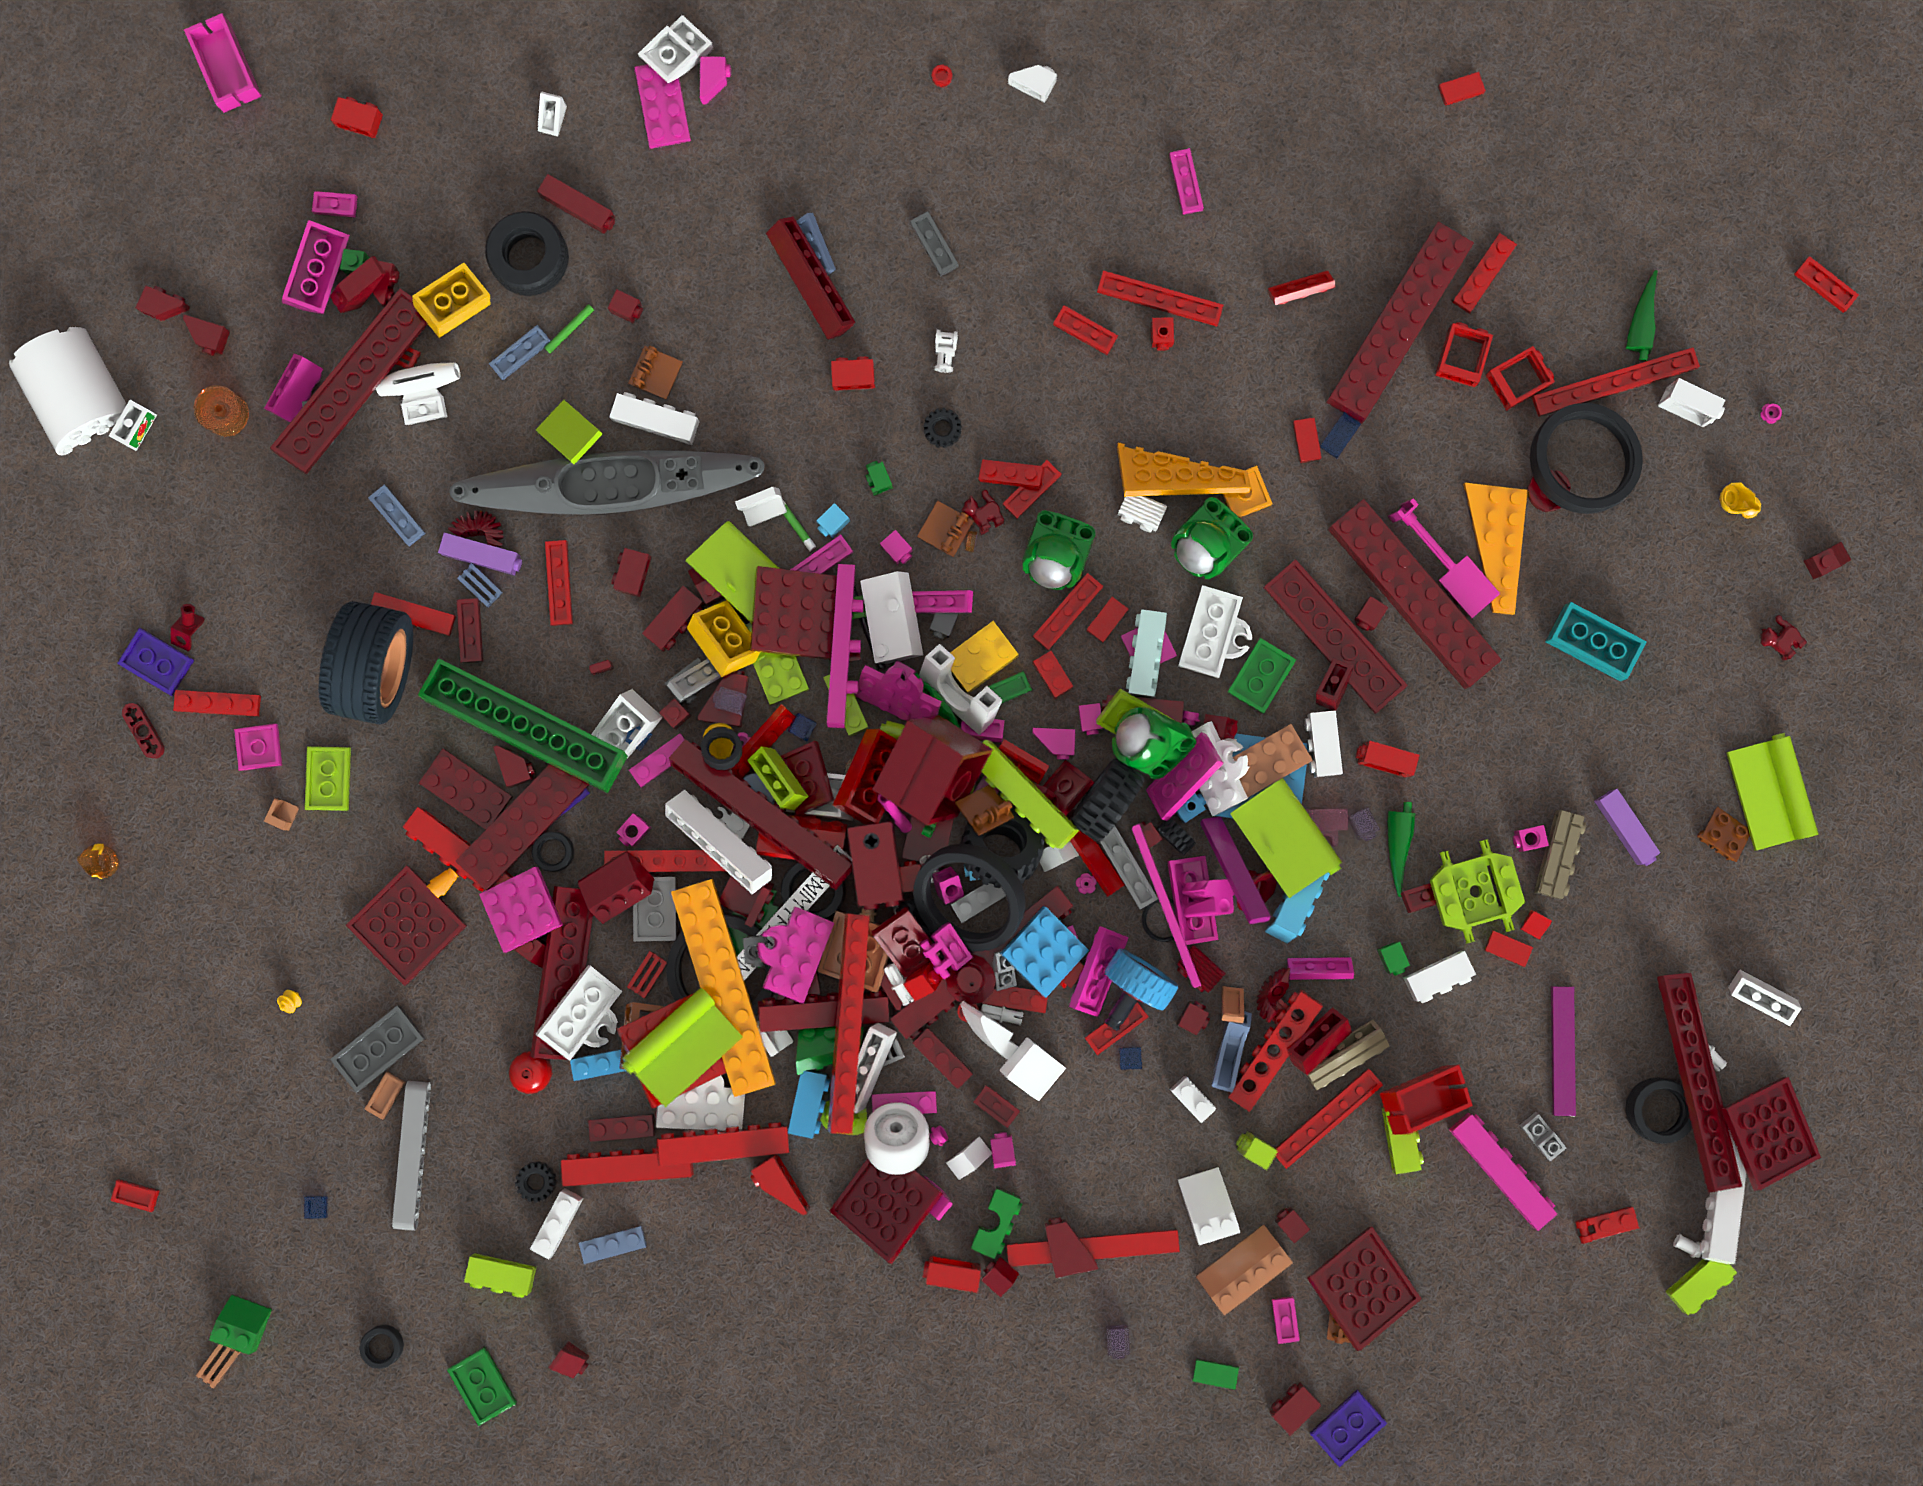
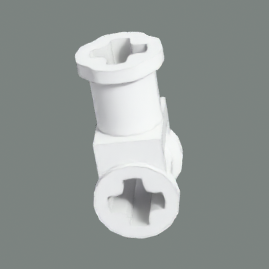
[934,329,958,373]

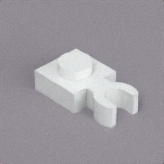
[718,807,750,839]

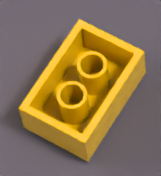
[412,263,490,338]
[687,600,760,677]
[950,621,1019,694]

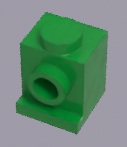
[865,461,893,496]

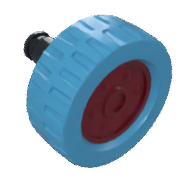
[1105,949,1178,1031]

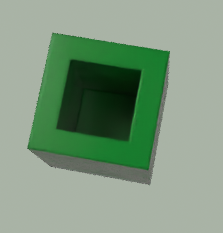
[340,249,370,276]
[1377,941,1410,976]

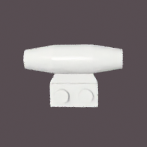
[376,363,460,425]

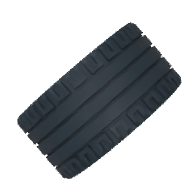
[318,601,413,725]

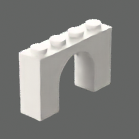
[919,644,1002,735]

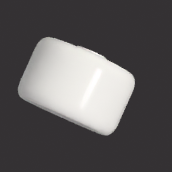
[864,1102,929,1174]

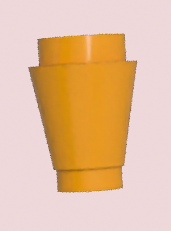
[426,868,459,898]

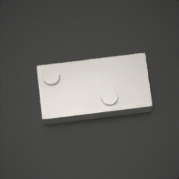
[860,571,923,664]

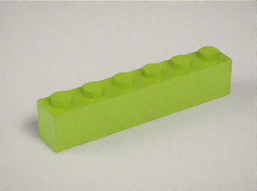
[982,739,1079,849]

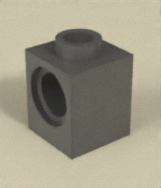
[930,613,959,640]
[743,935,768,967]

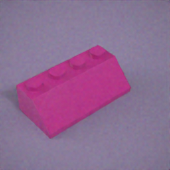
[282,220,350,314]

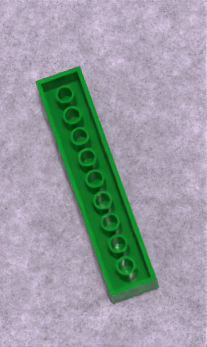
[418,658,628,793]

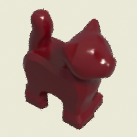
[961,490,1005,535]
[1760,615,1807,661]

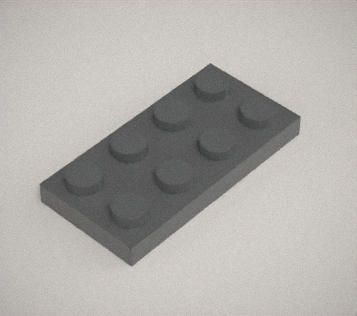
[330,1005,425,1093]

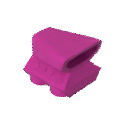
[1182,879,1234,918]

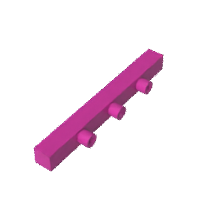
[827,564,864,728]

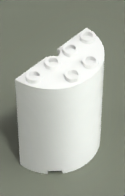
[9,327,127,455]

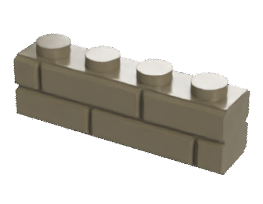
[1534,810,1586,899]
[1306,1020,1389,1090]

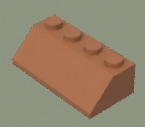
[1196,1224,1293,1316]

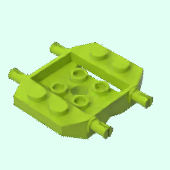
[1430,839,1525,943]

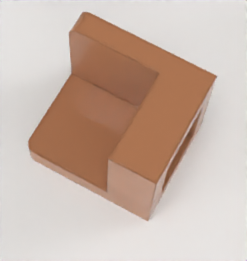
[264,798,299,831]

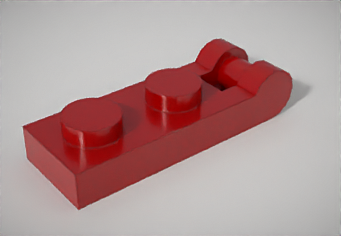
[1575,1206,1639,1243]

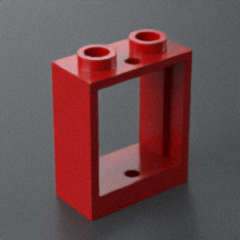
[1435,322,1493,387]
[1485,346,1555,411]
[1355,741,1419,778]
[923,1256,981,1293]

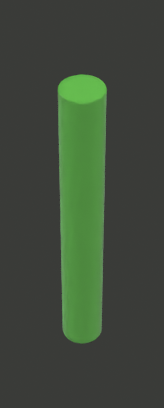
[544,304,594,353]

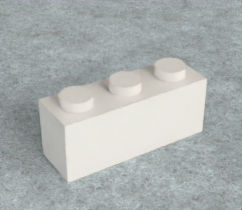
[1304,711,1343,777]
[1403,951,1476,1003]
[1729,970,1802,1026]
[530,1188,584,1259]

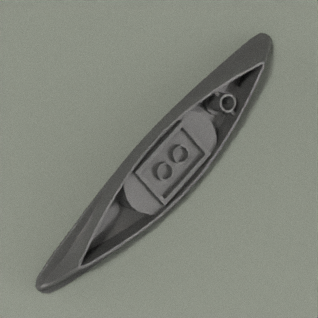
[449,450,765,515]

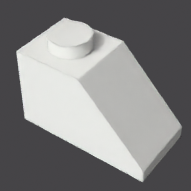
[1008,65,1057,103]

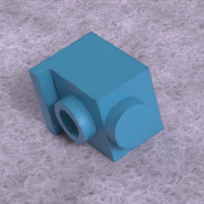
[1176,793,1206,824]

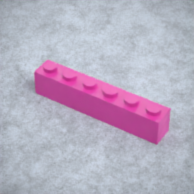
[1449,1113,1557,1231]

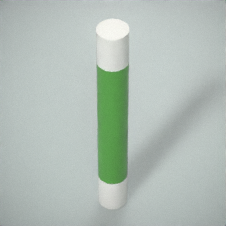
[783,500,816,551]

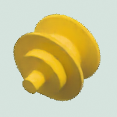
[277,990,302,1013]

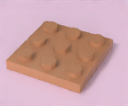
[817,910,889,992]

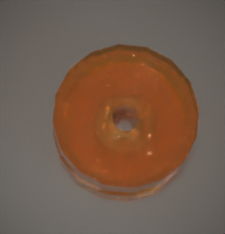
[193,385,249,437]

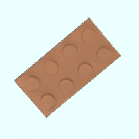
[1233,724,1313,797]

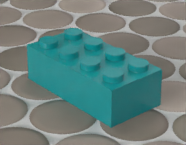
[1545,602,1647,681]

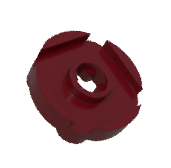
[1527,470,1571,512]

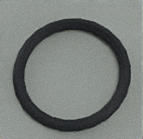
[1142,898,1174,942]

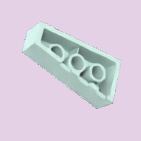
[1126,609,1167,698]

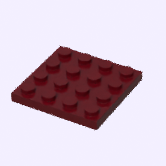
[750,566,837,660]
[346,865,467,986]
[1721,1077,1821,1191]
[829,1159,943,1264]
[1307,1227,1421,1351]

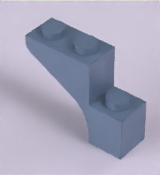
[1211,1011,1252,1093]

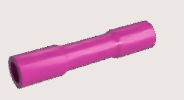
[878,794,912,833]

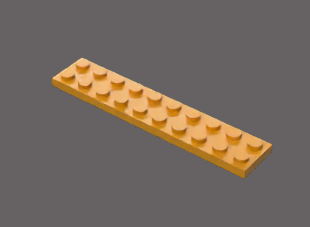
[671,879,776,1097]

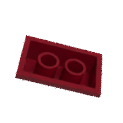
[578,851,655,924]

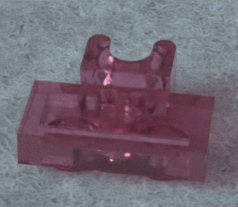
[1305,809,1348,846]

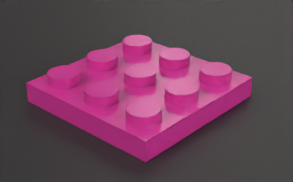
[479,866,563,953]

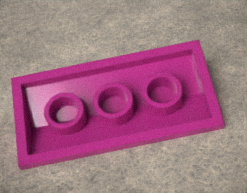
[1167,856,1218,945]

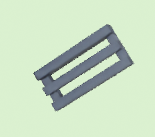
[457,563,503,608]

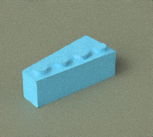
[1265,872,1330,944]

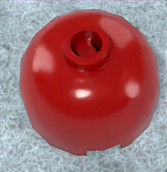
[509,1051,553,1094]

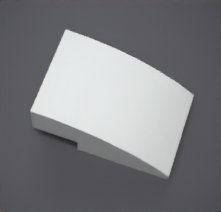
[638,15,713,83]
[961,1001,1019,1060]
[1000,1037,1066,1101]

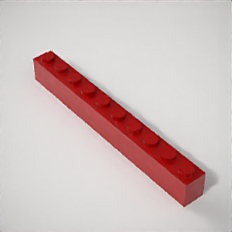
[827,914,870,1134]

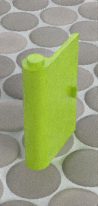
[686,521,780,623]
[1726,733,1819,851]
[1230,778,1342,898]
[622,988,743,1108]

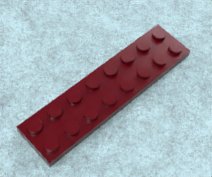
[1263,559,1408,714]
[455,764,590,890]
[530,886,593,1060]

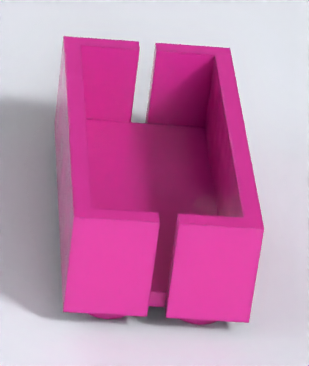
[184,13,262,113]

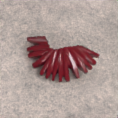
[448,510,504,547]
[1256,968,1290,1023]

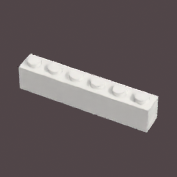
[665,790,772,894]
[1700,1130,1746,1264]

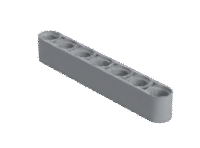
[392,1081,431,1231]

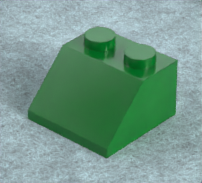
[209,1295,272,1355]

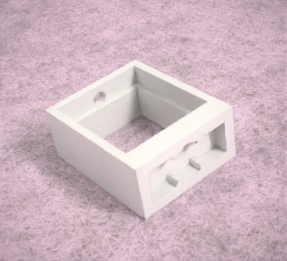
[1658,378,1725,427]

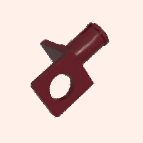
[171,604,205,651]

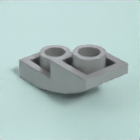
[993,951,1016,991]
[1520,1112,1566,1161]

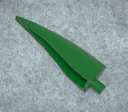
[1626,270,1658,362]
[1388,802,1415,897]

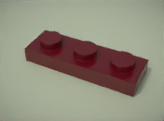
[457,598,483,663]
[588,1114,655,1142]

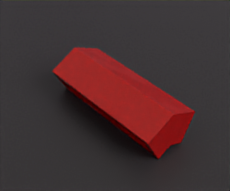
[999,739,1049,784]

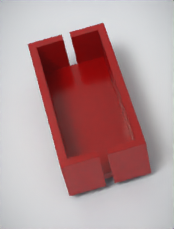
[1380,1065,1473,1135]

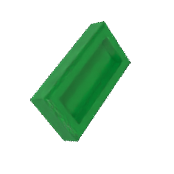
[988,671,1032,704]
[1192,1359,1239,1389]

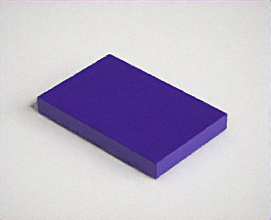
[117,628,194,696]
[1310,1390,1387,1467]

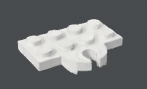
[1178,585,1252,678]
[1192,721,1249,816]
[535,965,622,1060]
[656,1076,745,1131]

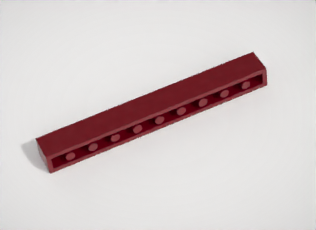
[669,739,852,890]
[890,886,1073,1039]

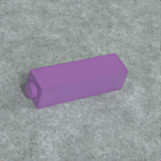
[438,533,522,576]
[1594,789,1660,866]

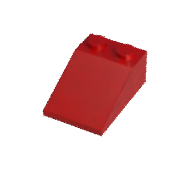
[751,1154,810,1216]

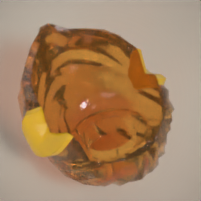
[77,844,120,879]

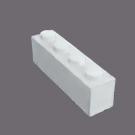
[610,392,700,445]
[854,1023,897,1113]

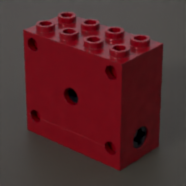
[847,822,905,910]

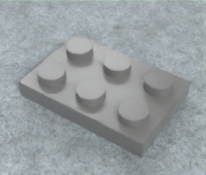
[633,877,677,941]

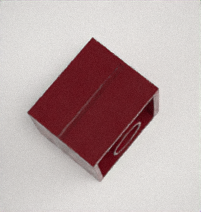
[872,715,993,825]

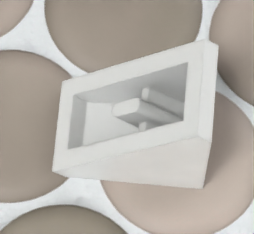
[538,91,567,136]
[1040,841,1079,872]
[946,1136,992,1180]

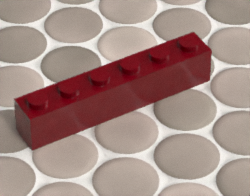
[766,216,856,339]
[758,989,889,1032]

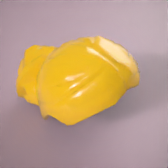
[1719,482,1761,519]
[703,723,734,759]

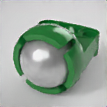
[1171,497,1253,579]
[1022,510,1096,590]
[1112,707,1196,779]

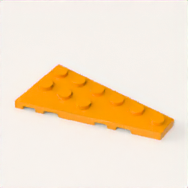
[1117,443,1251,497]
[1463,483,1528,615]

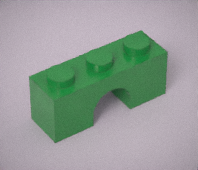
[971,1186,1022,1259]

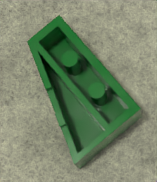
[796,1026,864,1075]

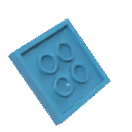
[1000,906,1089,998]

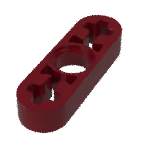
[122,703,164,759]

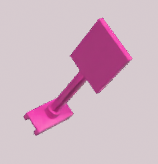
[1388,499,1500,619]

